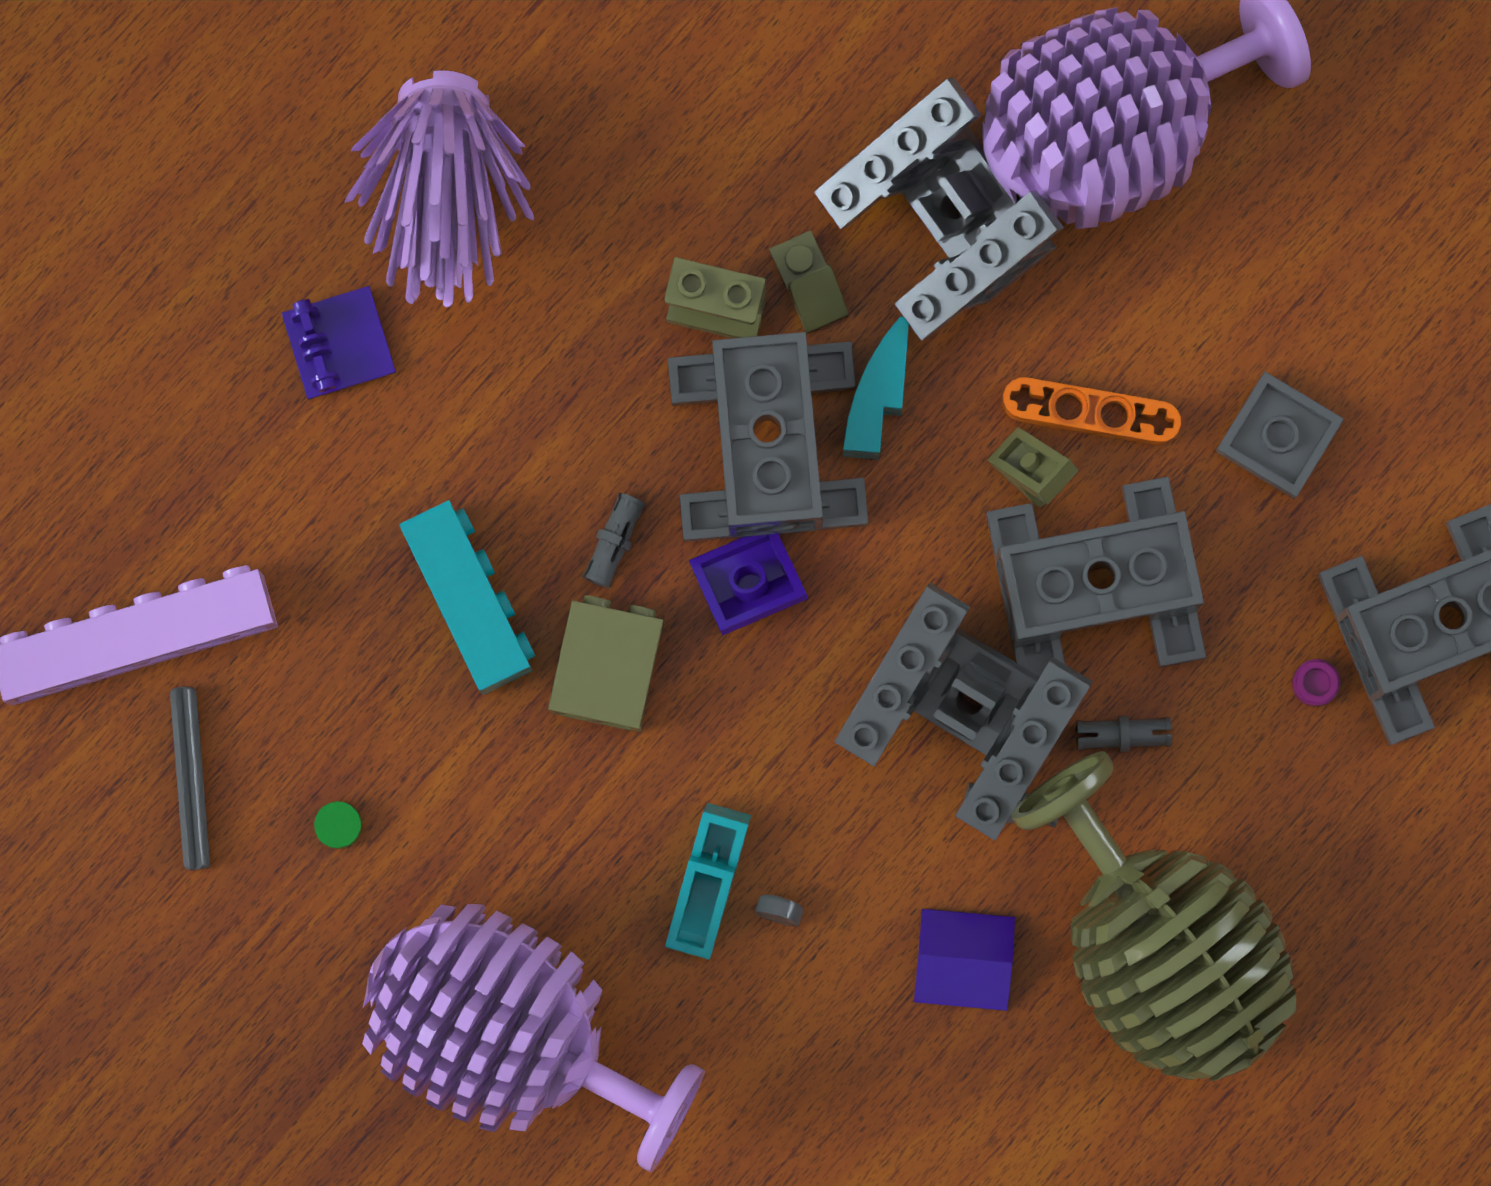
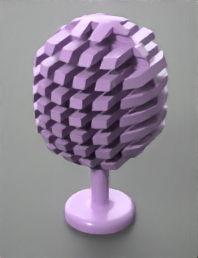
[982,0,1311,229]
[362,904,705,1173]

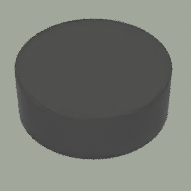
[754,894,804,927]

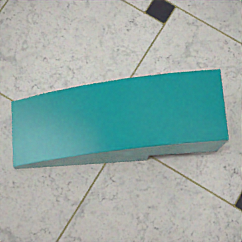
[843,316,909,460]
[665,802,752,960]

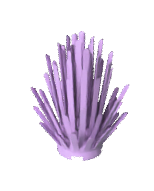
[345,71,534,307]

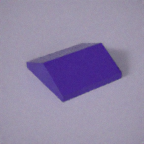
[689,534,808,636]
[914,909,1015,1011]

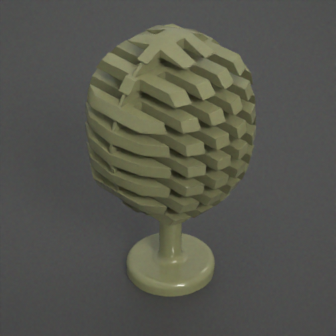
[1011,751,1296,1081]

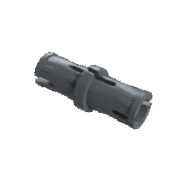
[582,492,646,589]
[1076,715,1172,752]

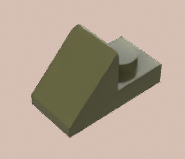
[769,230,849,334]
[987,427,1079,507]

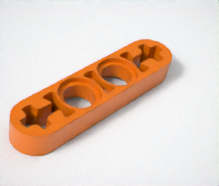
[1002,377,1181,445]

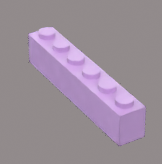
[0,565,278,706]

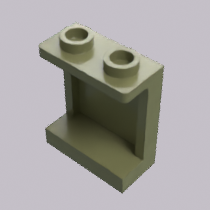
[664,257,766,338]
[548,596,664,733]

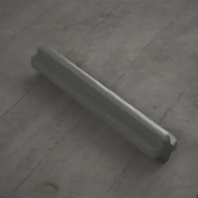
[170,686,210,871]

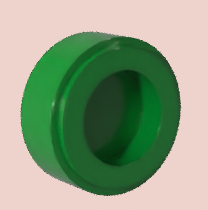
[314,801,362,849]

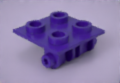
[282,286,396,400]

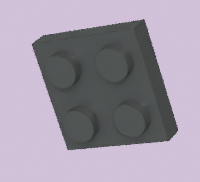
[1215,371,1344,500]

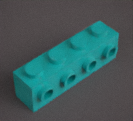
[399,500,536,695]

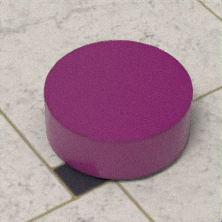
[1292,659,1340,707]

